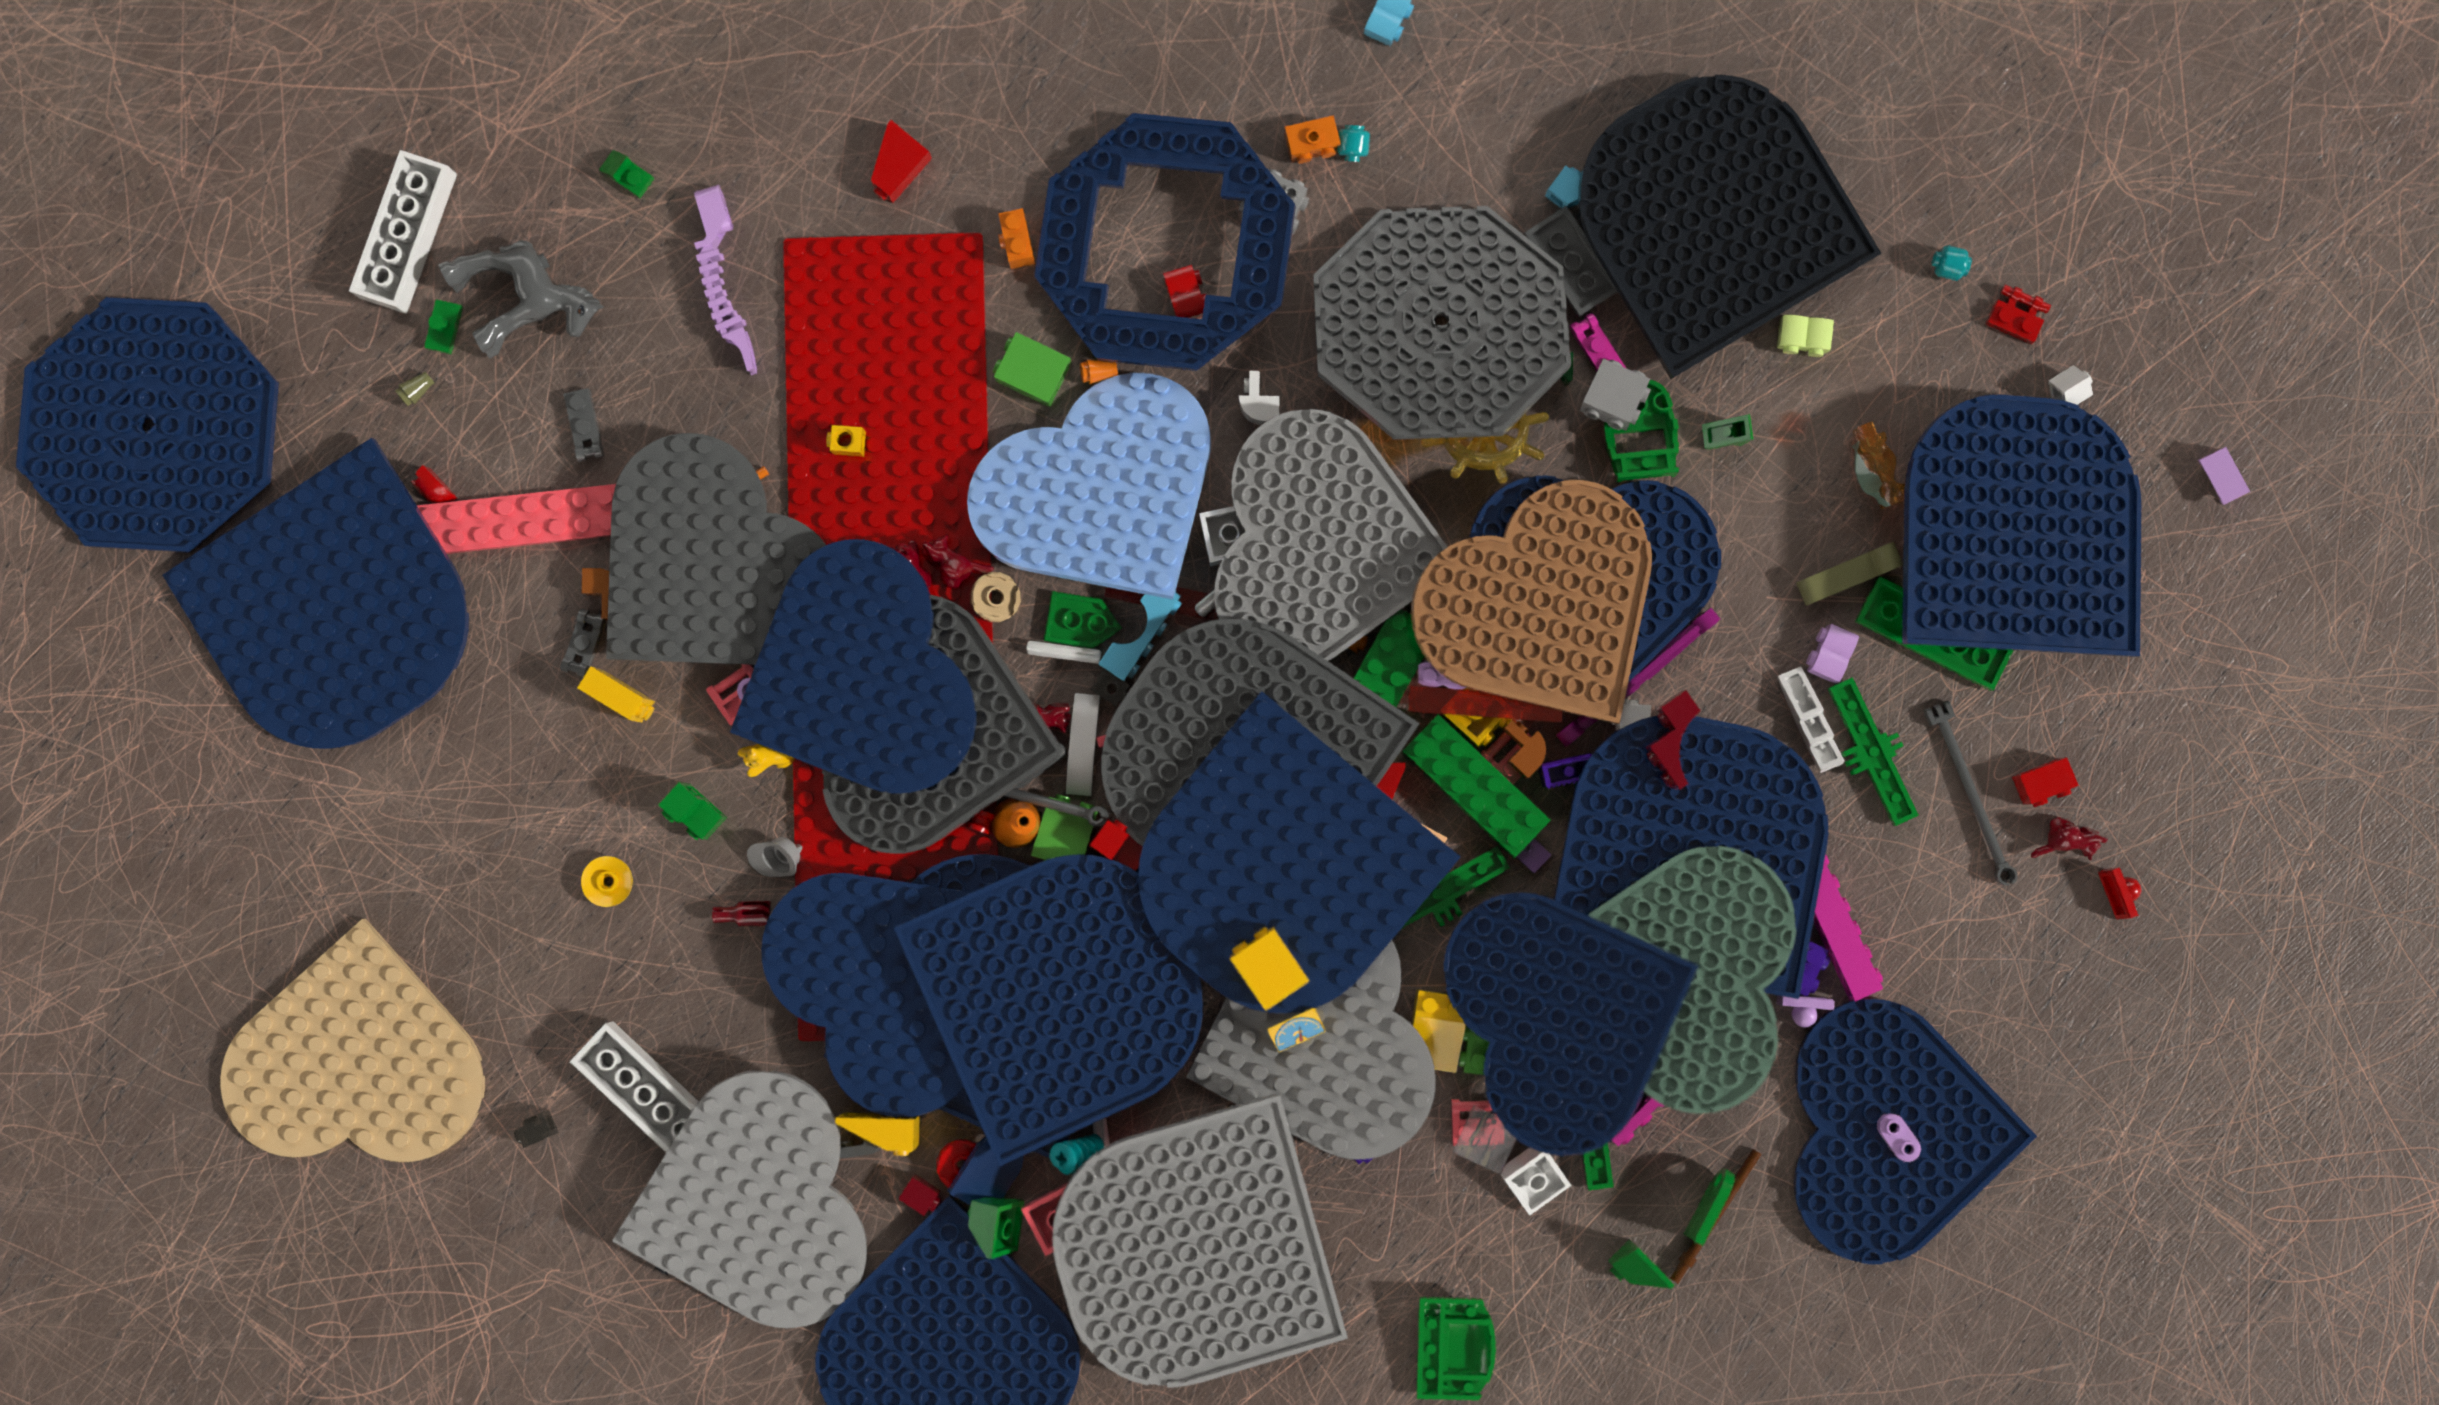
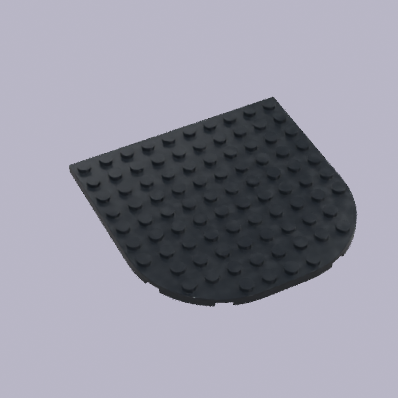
[1578,74,1882,379]

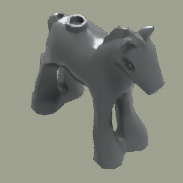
[438,240,604,359]

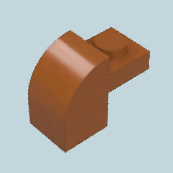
[582,568,609,621]
[1502,721,1546,779]

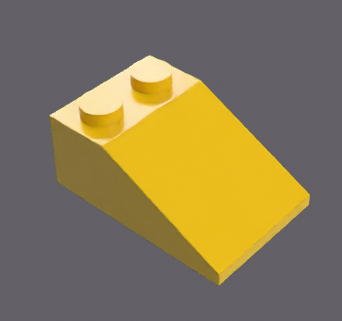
[1411,989,1466,1073]
[835,1112,920,1156]

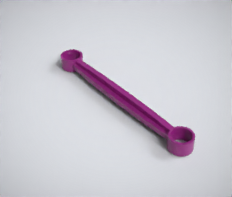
[1556,607,1721,747]

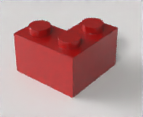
[1090,819,1143,871]

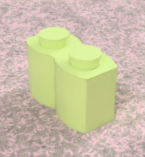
[1777,315,1834,357]

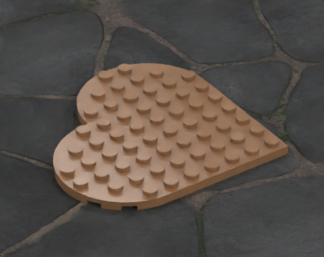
[1411,480,1652,724]

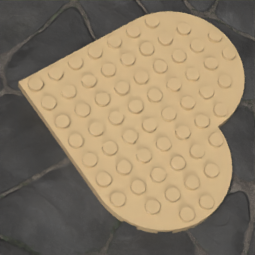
[220,919,485,1162]

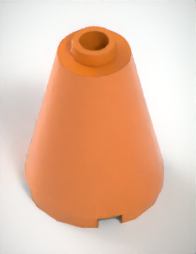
[991,798,1042,848]

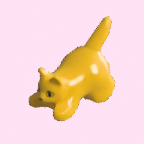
[737,744,795,778]

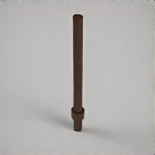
[1670,1149,1762,1284]

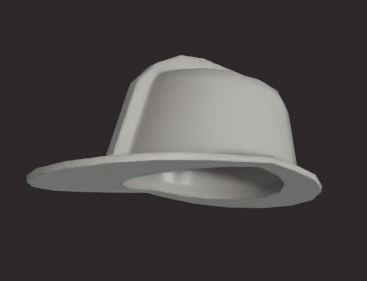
[747,837,803,877]

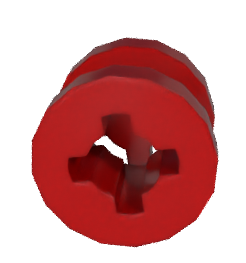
[965,811,995,834]

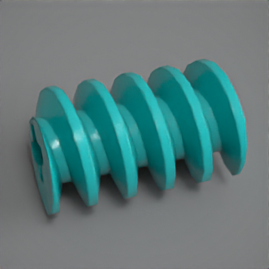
[1049,1134,1104,1175]

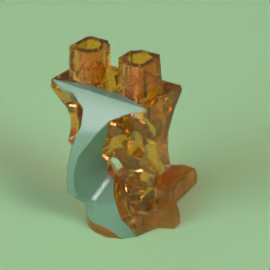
[1852,421,1905,510]

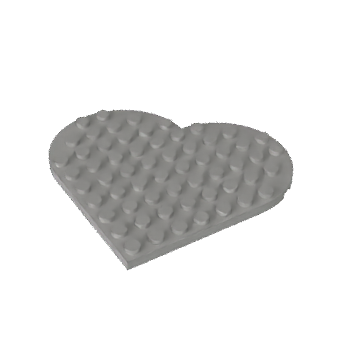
[1214,409,1447,661]
[1187,940,1436,1159]
[612,1070,867,1328]

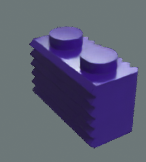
[1538,754,1592,789]

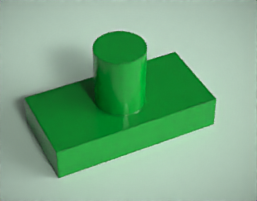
[424,299,463,355]

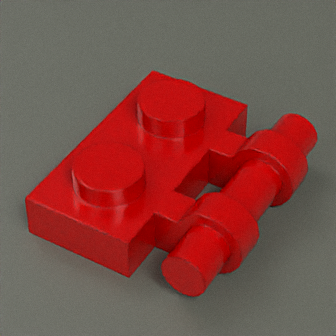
[1986,284,2051,345]

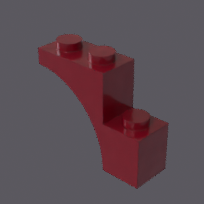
[1645,690,1701,790]

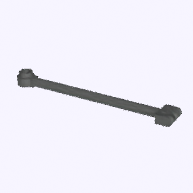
[1924,701,2018,886]
[1004,788,1109,827]

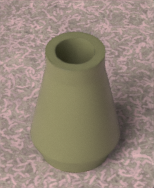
[395,371,434,406]

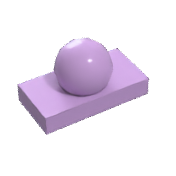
[1777,995,1834,1027]

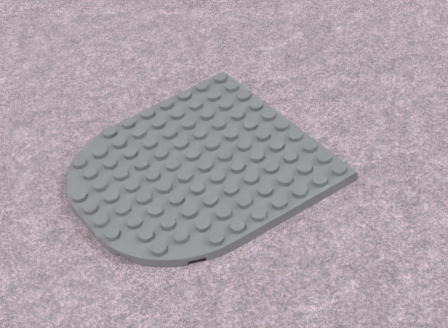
[1053,1093,1348,1387]

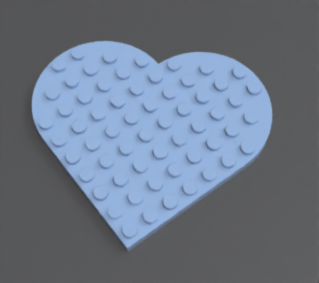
[967,373,1211,600]

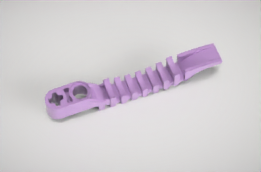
[694,185,757,375]

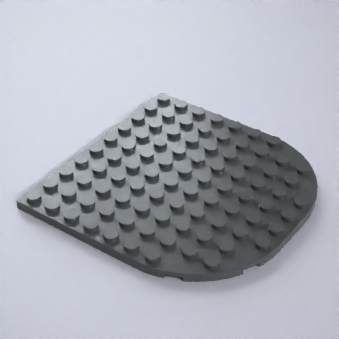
[1101,619,1419,846]

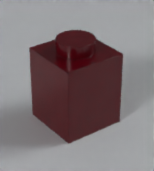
[898,1174,941,1216]

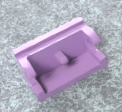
[2198,447,2250,505]

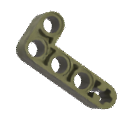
[1796,542,1903,606]

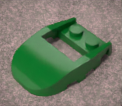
[1604,380,1679,483]

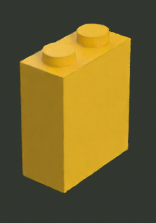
[577,666,655,723]
[1230,927,1309,1011]

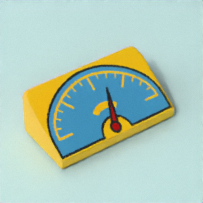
[1267,1008,1326,1053]

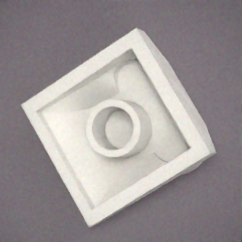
[1501,1147,1571,1215]

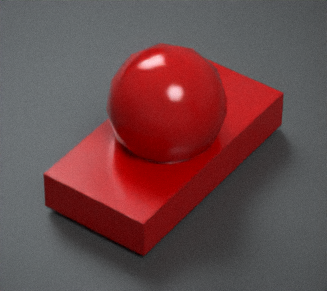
[2098,867,2142,920]

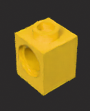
[826,425,866,457]

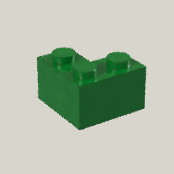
[658,782,727,840]

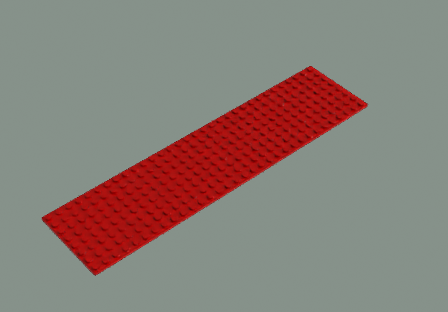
[783,233,998,1042]

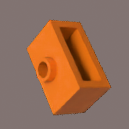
[1284,115,1341,164]
[998,208,1035,269]

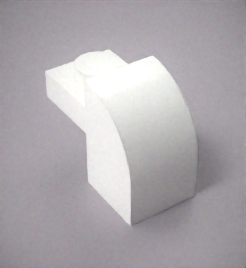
[1239,371,1279,425]

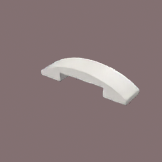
[1066,693,1100,796]

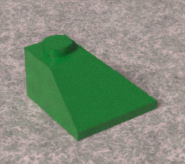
[968,1197,1025,1259]
[1608,1239,1675,1289]

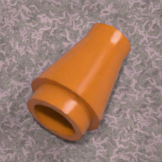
[1080,359,1118,385]

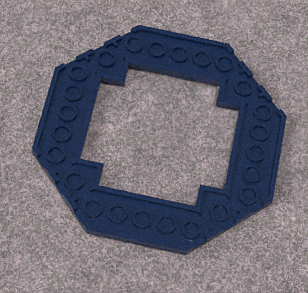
[1034,113,1296,371]

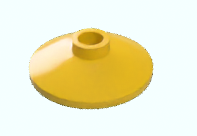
[581,856,633,907]

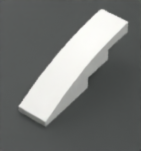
[1777,667,1844,773]

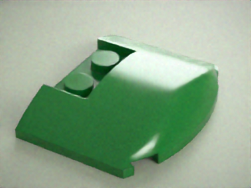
[1416,1297,1496,1401]

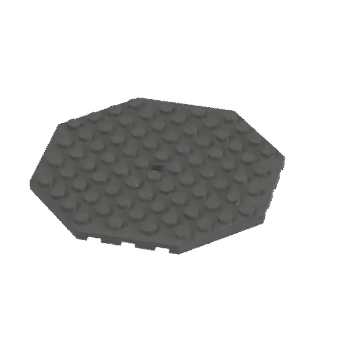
[1313,206,1571,439]

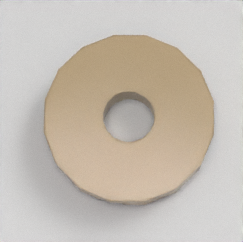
[970,572,1021,623]

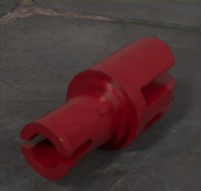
[712,901,771,927]

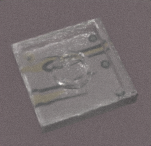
[1452,1105,1516,1174]

